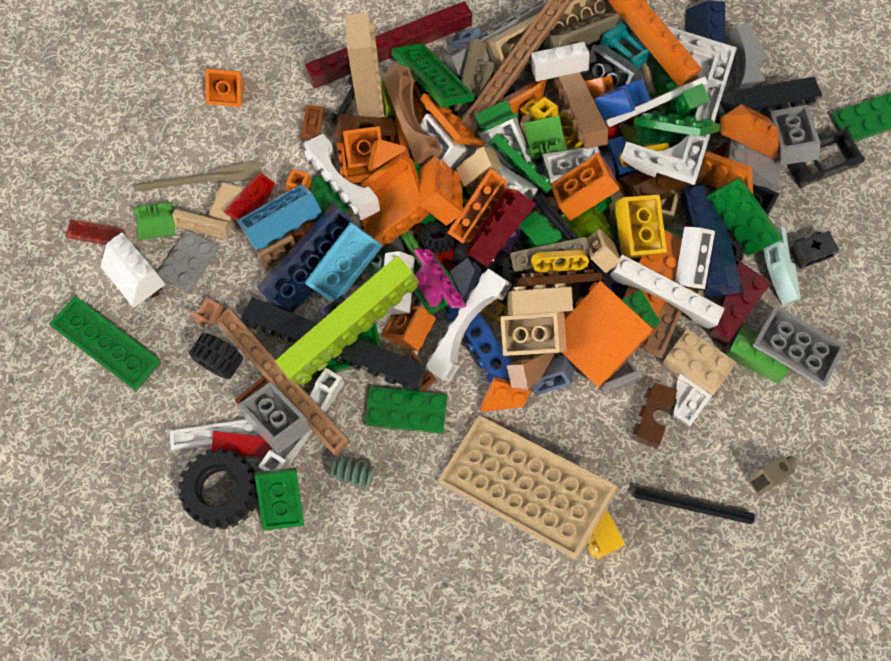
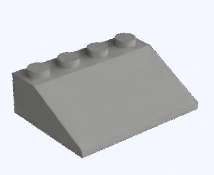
[725,137,781,190]
[753,305,846,388]

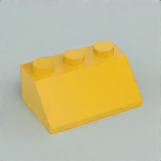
[614,195,667,258]

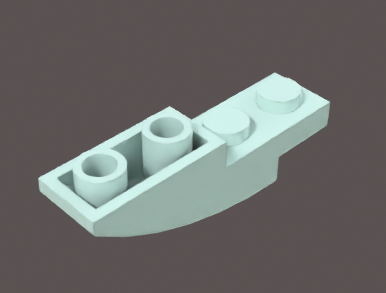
[764,226,801,305]

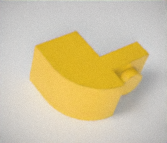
[520,97,558,121]

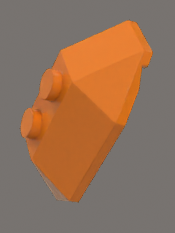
[499,79,547,120]
[721,104,779,160]
[447,169,507,244]

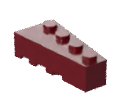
[464,188,536,267]
[709,261,772,347]

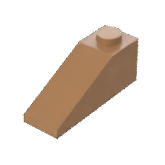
[507,353,555,391]

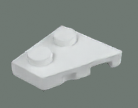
[672,374,712,428]

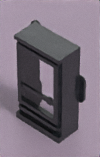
[786,129,865,188]

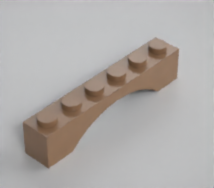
[382,63,443,165]

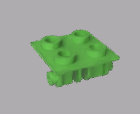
[523,115,567,159]
[133,202,175,240]

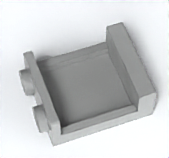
[601,357,643,395]

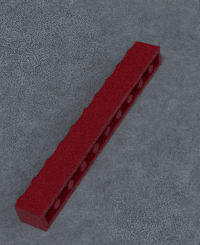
[305,1,472,89]

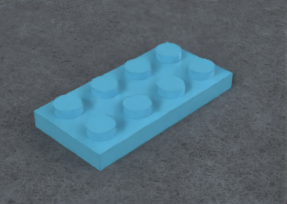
[305,222,382,302]

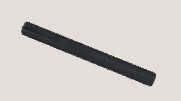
[533,193,615,287]
[634,487,755,524]

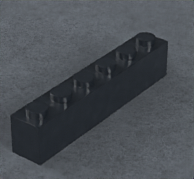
[720,76,823,115]

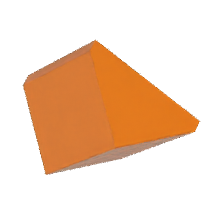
[205,68,246,107]
[343,126,385,168]
[367,139,407,171]

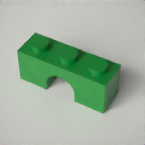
[667,83,710,118]

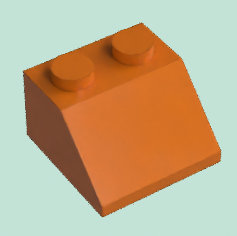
[381,305,436,351]

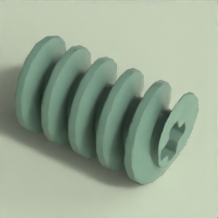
[330,455,375,491]

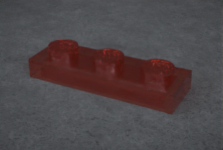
[65,220,125,246]

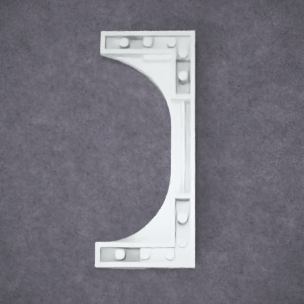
[621,26,737,184]

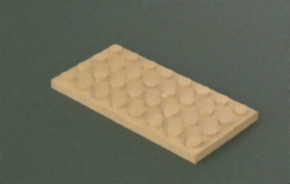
[437,415,618,561]

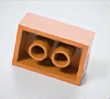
[550,152,620,221]
[419,156,463,226]

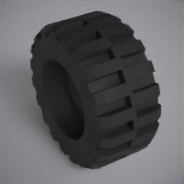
[178,448,258,529]

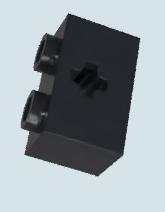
[790,231,839,269]

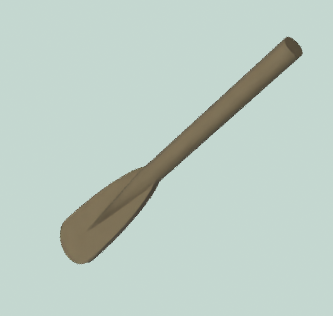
[134,162,261,192]

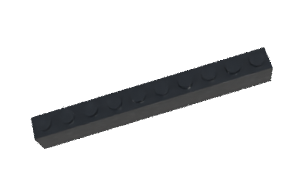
[242,297,429,392]

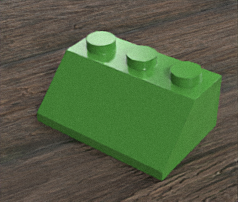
[726,324,789,384]

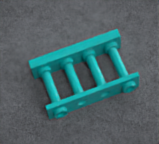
[600,4,681,68]

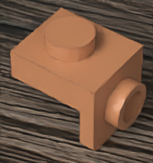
[189,298,224,326]

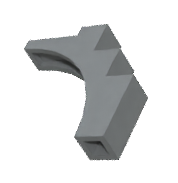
[715,22,769,121]

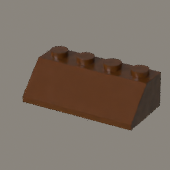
[618,165,707,201]

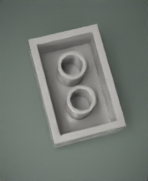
[770,105,821,165]
[238,382,310,454]

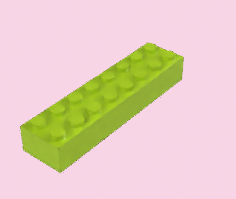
[275,255,419,385]

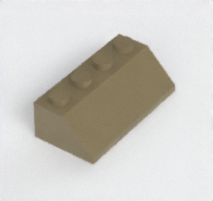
[542,13,619,50]

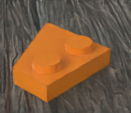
[480,377,531,412]

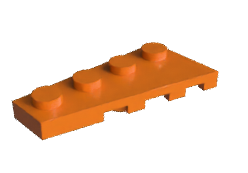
[420,93,486,148]

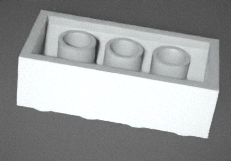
[101,233,165,308]

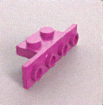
[414,249,467,308]

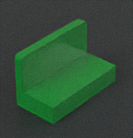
[473,100,518,132]

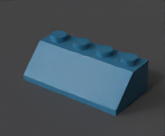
[237,184,322,250]

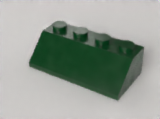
[619,122,688,148]

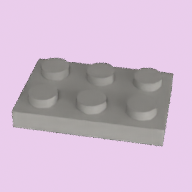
[158,230,219,294]

